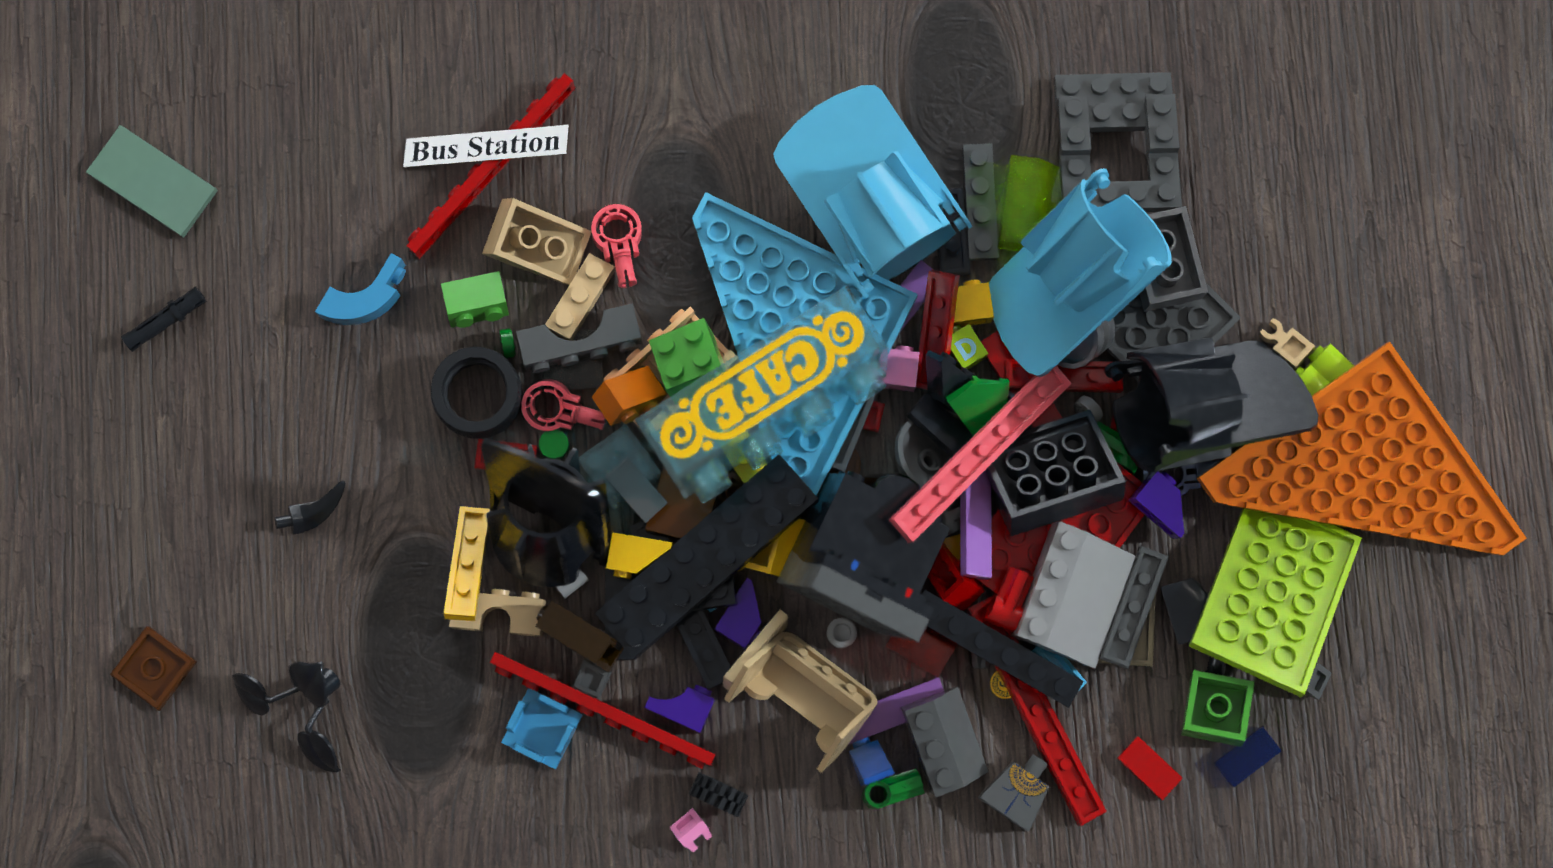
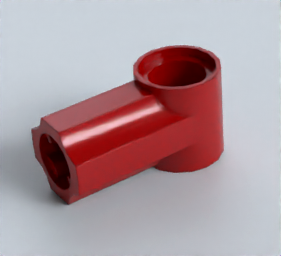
[984,567,1034,632]

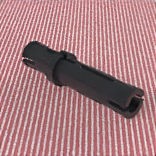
[121,286,207,352]

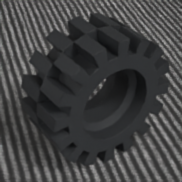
[689,772,748,817]

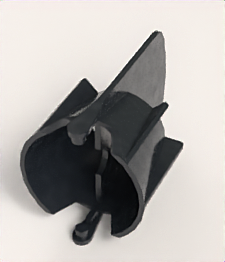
[1104,338,1318,472]
[481,438,610,587]

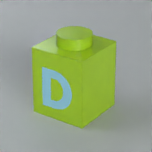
[950,324,988,370]

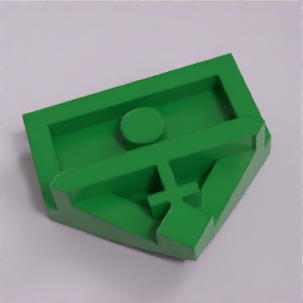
[946,375,1010,436]

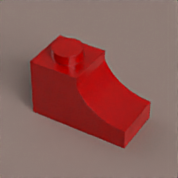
[927,543,985,611]

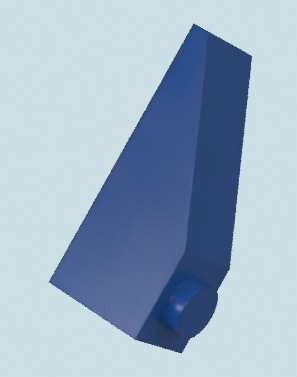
[848,737,894,786]

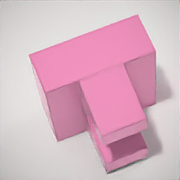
[669,808,712,852]

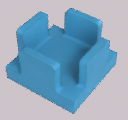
[501,688,583,769]

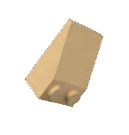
[482,198,592,286]

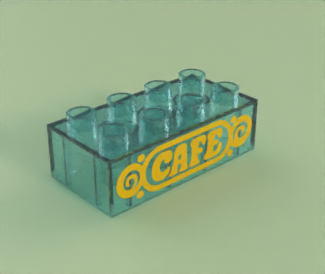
[635,286,888,503]

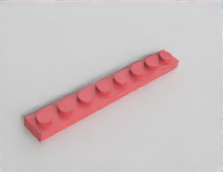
[889,365,1072,543]

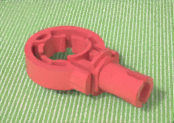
[591,204,642,288]
[521,379,606,431]

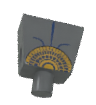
[978,754,1049,832]

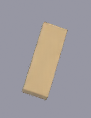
[723,610,788,691]

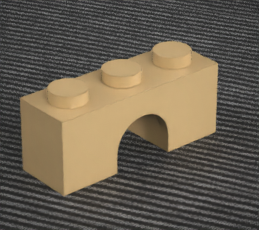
[449,589,546,637]

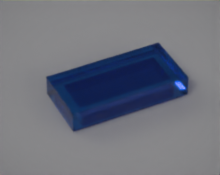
[1214,726,1282,787]

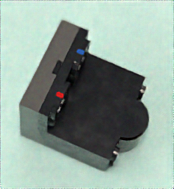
[776,471,950,642]

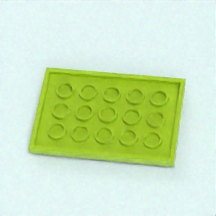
[1189,508,1362,697]

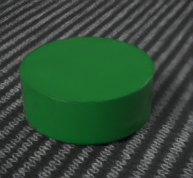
[499,328,516,359]
[539,429,569,460]

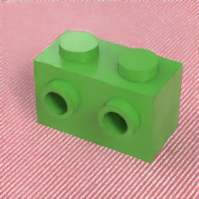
[441,271,509,328]

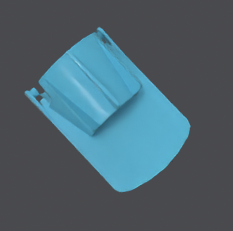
[773,85,973,299]
[989,168,1172,377]

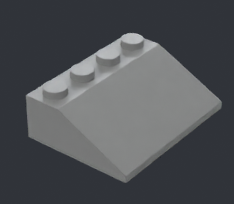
[1010,521,1136,669]

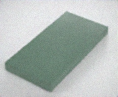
[86,125,218,238]

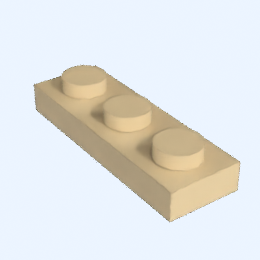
[545,253,616,341]

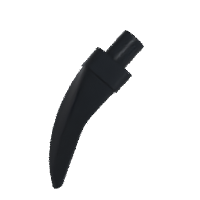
[275,480,346,535]

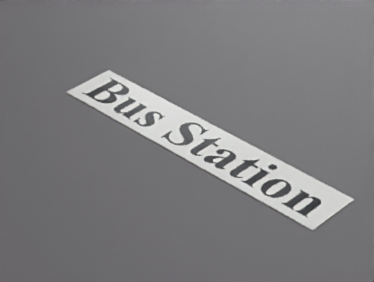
[403,125,569,167]

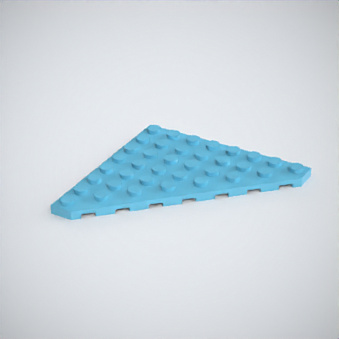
[692,192,918,496]

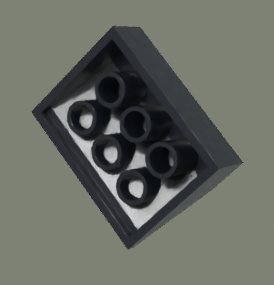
[986,410,1126,536]

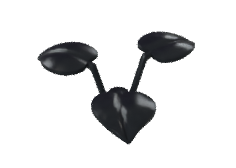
[232,662,341,773]

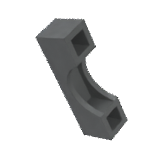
[516,303,642,373]

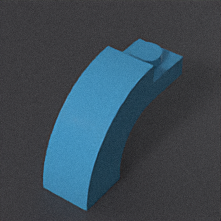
[315,253,406,325]

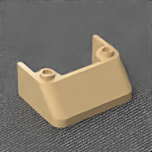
[724,632,877,773]

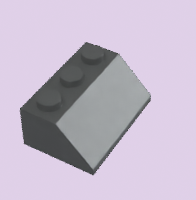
[901,686,988,797]

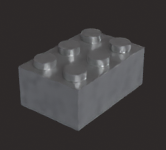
[1139,206,1208,312]

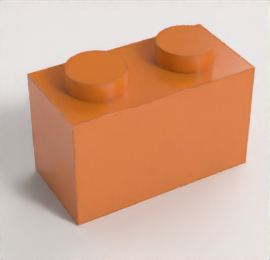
[592,366,667,426]

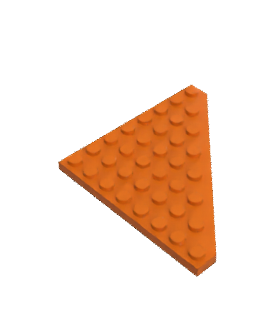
[1196,342,1527,556]

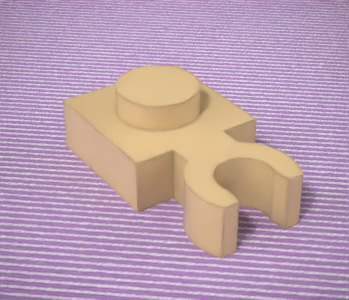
[1259,319,1315,371]

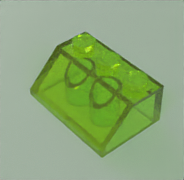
[998,155,1062,251]

